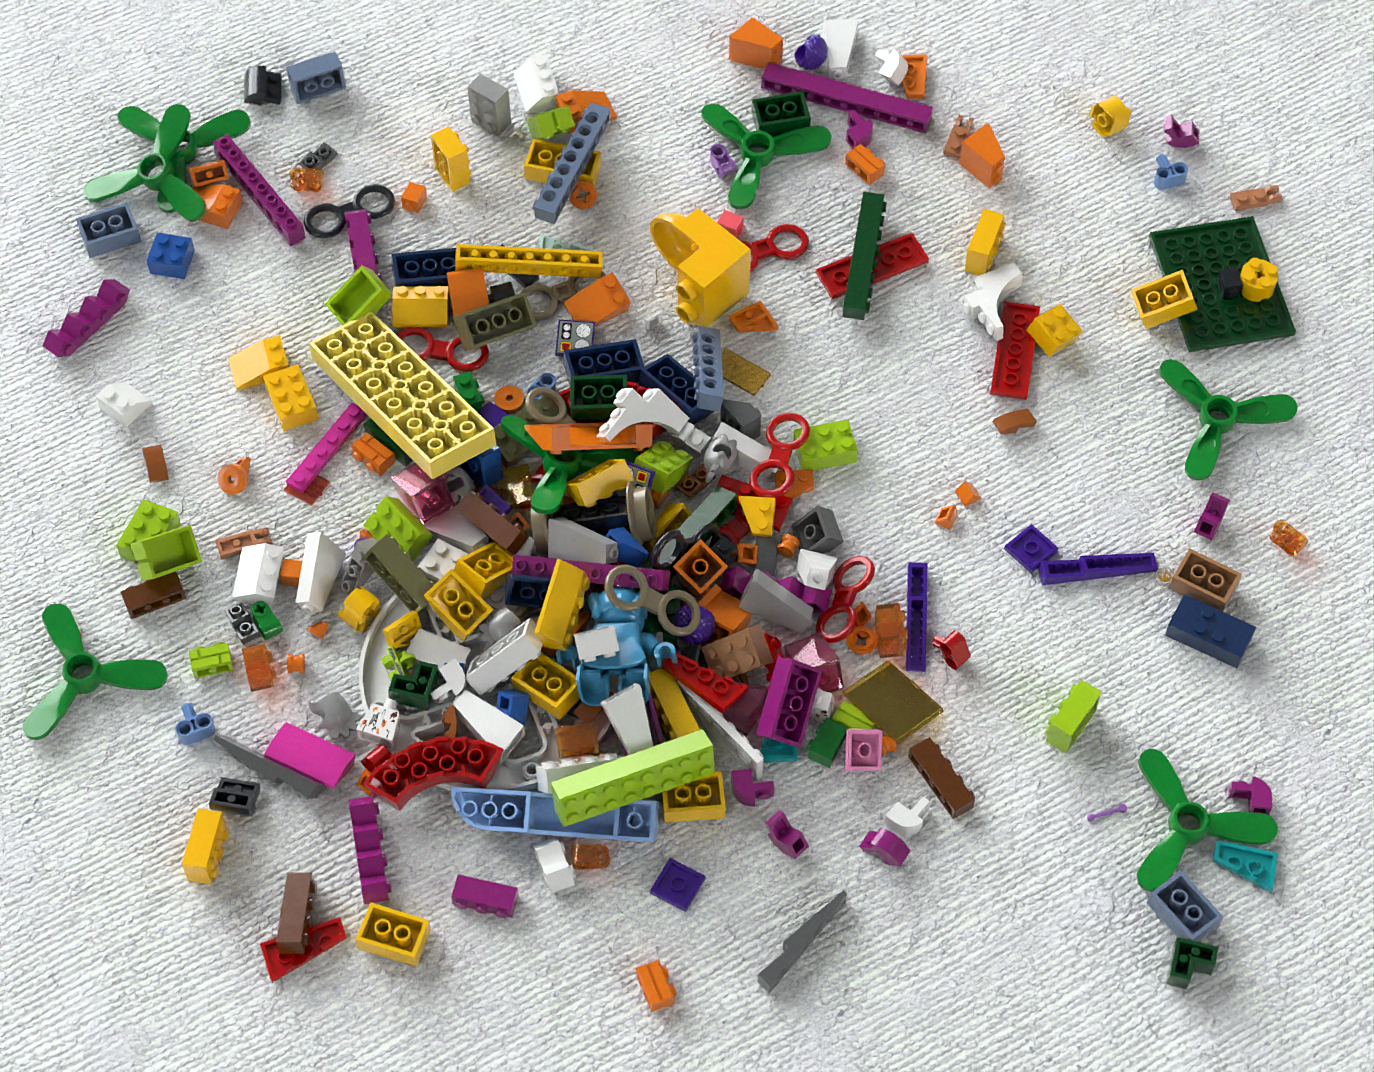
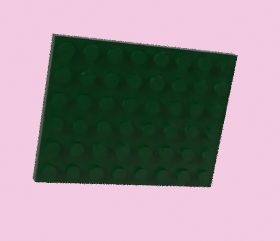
[1149,216,1296,352]

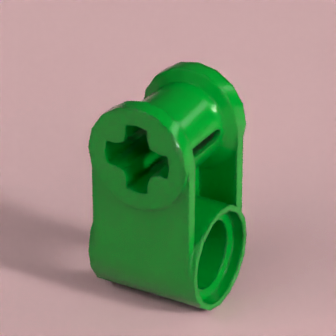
[251,601,283,640]

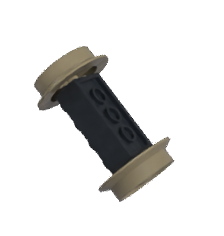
[531,481,657,559]

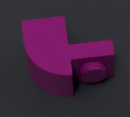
[846,110,873,150]
[1163,114,1199,148]
[1194,492,1230,540]
[731,769,775,806]
[1228,776,1272,815]
[765,810,809,859]
[859,828,911,867]

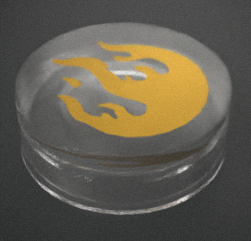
[1155,567,1174,587]

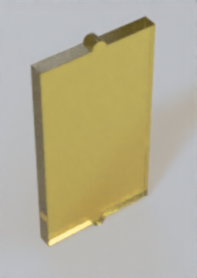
[721,348,771,396]
[499,463,533,507]

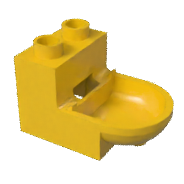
[650,208,751,327]

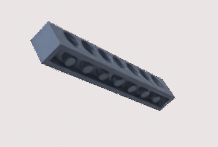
[533,102,611,224]

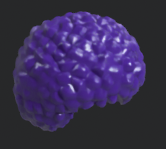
[794,34,828,70]
[674,605,716,645]

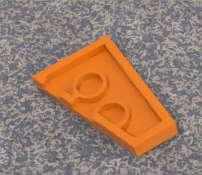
[901,54,927,99]

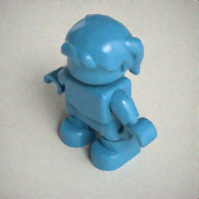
[556,586,677,706]

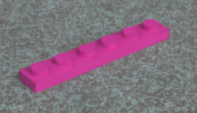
[286,403,367,494]

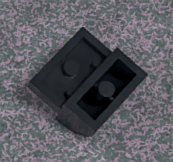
[244,66,281,106]
[209,777,261,817]

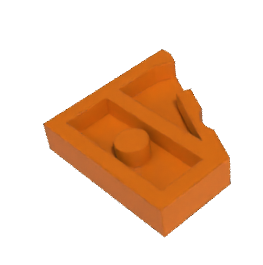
[729,301,778,333]
[775,469,814,499]
[696,584,722,607]

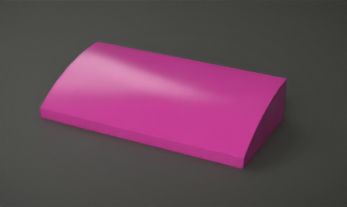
[264,722,355,790]

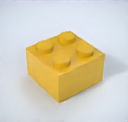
[1027,304,1083,358]

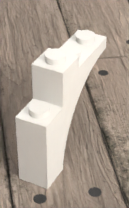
[963,262,1022,341]
[596,388,690,442]

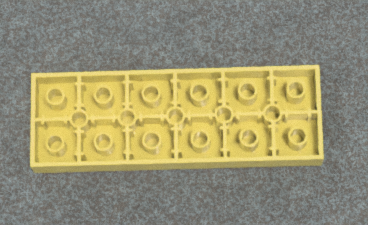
[309,311,496,479]

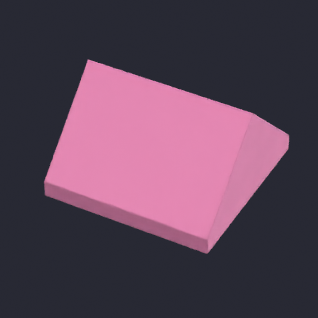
[845,728,882,771]

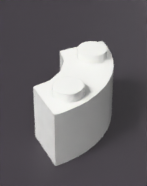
[532,837,576,893]

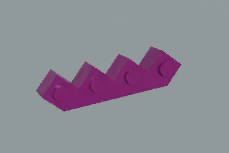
[345,209,382,281]
[42,279,130,357]
[720,566,832,615]
[349,796,392,905]

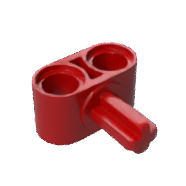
[932,630,971,670]
[361,744,392,773]

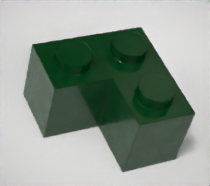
[388,661,439,711]
[1166,937,1218,989]

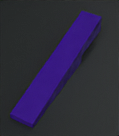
[1038,553,1158,585]
[906,562,928,672]

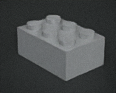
[467,73,511,136]

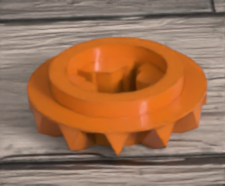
[569,180,597,209]
[846,626,877,656]

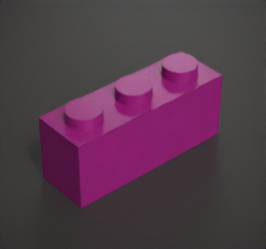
[451,874,519,918]

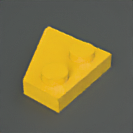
[739,496,776,537]
[383,610,422,648]

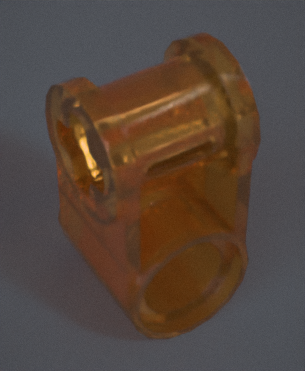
[289,168,324,192]
[1269,520,1308,557]
[571,844,611,870]

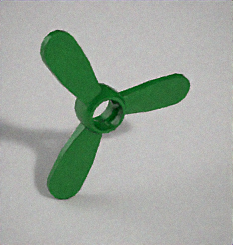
[701,103,831,210]
[84,104,206,222]
[117,106,251,213]
[1159,359,1298,481]
[500,415,639,514]
[23,603,168,740]
[1136,749,1278,892]

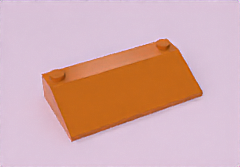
[524,422,652,454]

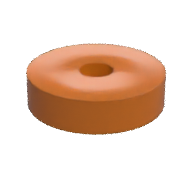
[494,385,524,414]
[217,464,248,495]

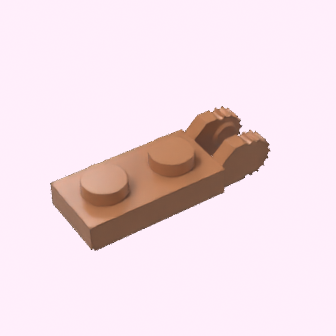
[943,114,973,159]
[1230,185,1283,211]
[216,528,273,560]

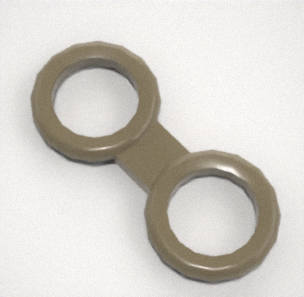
[519,271,606,321]
[525,387,582,452]
[604,565,701,636]

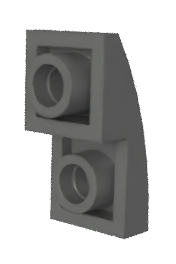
[298,142,338,174]
[755,536,777,576]
[224,602,260,645]

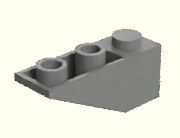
[339,538,378,596]

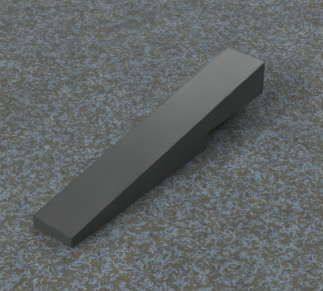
[213,735,325,799]
[758,890,847,993]

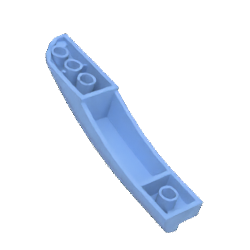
[451,787,659,842]

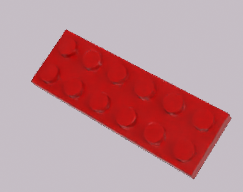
[816,232,929,300]
[990,301,1040,400]

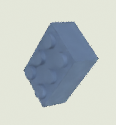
[286,51,346,104]
[76,202,142,258]
[1147,870,1223,942]

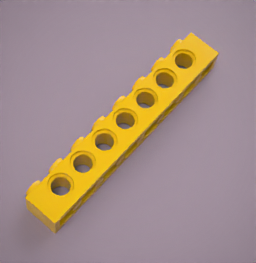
[455,244,602,278]

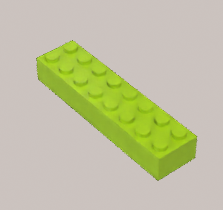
[551,729,715,827]

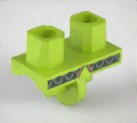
[381,646,416,681]

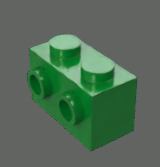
[453,371,485,412]

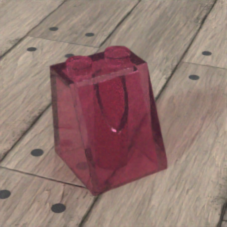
[390,463,455,525]
[784,632,844,693]
[713,682,768,736]

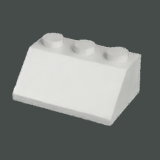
[514,55,559,114]
[232,543,284,608]

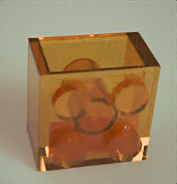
[874,603,908,658]

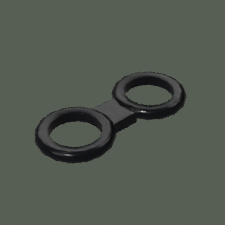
[303,184,395,239]
[650,523,721,571]

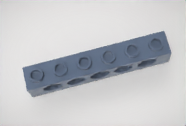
[692,326,724,412]

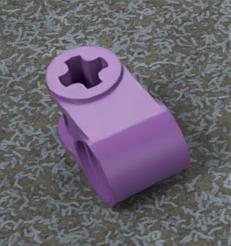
[710,144,737,179]

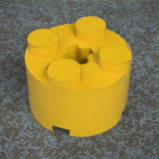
[1090,95,1131,137]
[1240,258,1278,302]
[338,586,381,633]

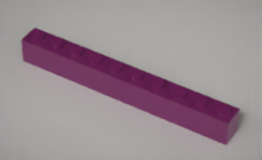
[761,62,933,134]

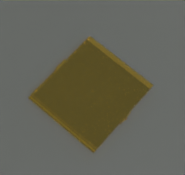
[842,661,944,743]

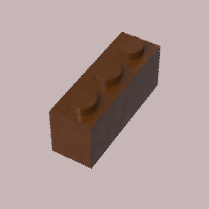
[120,571,186,619]

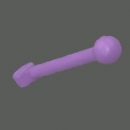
[1087,804,1127,822]

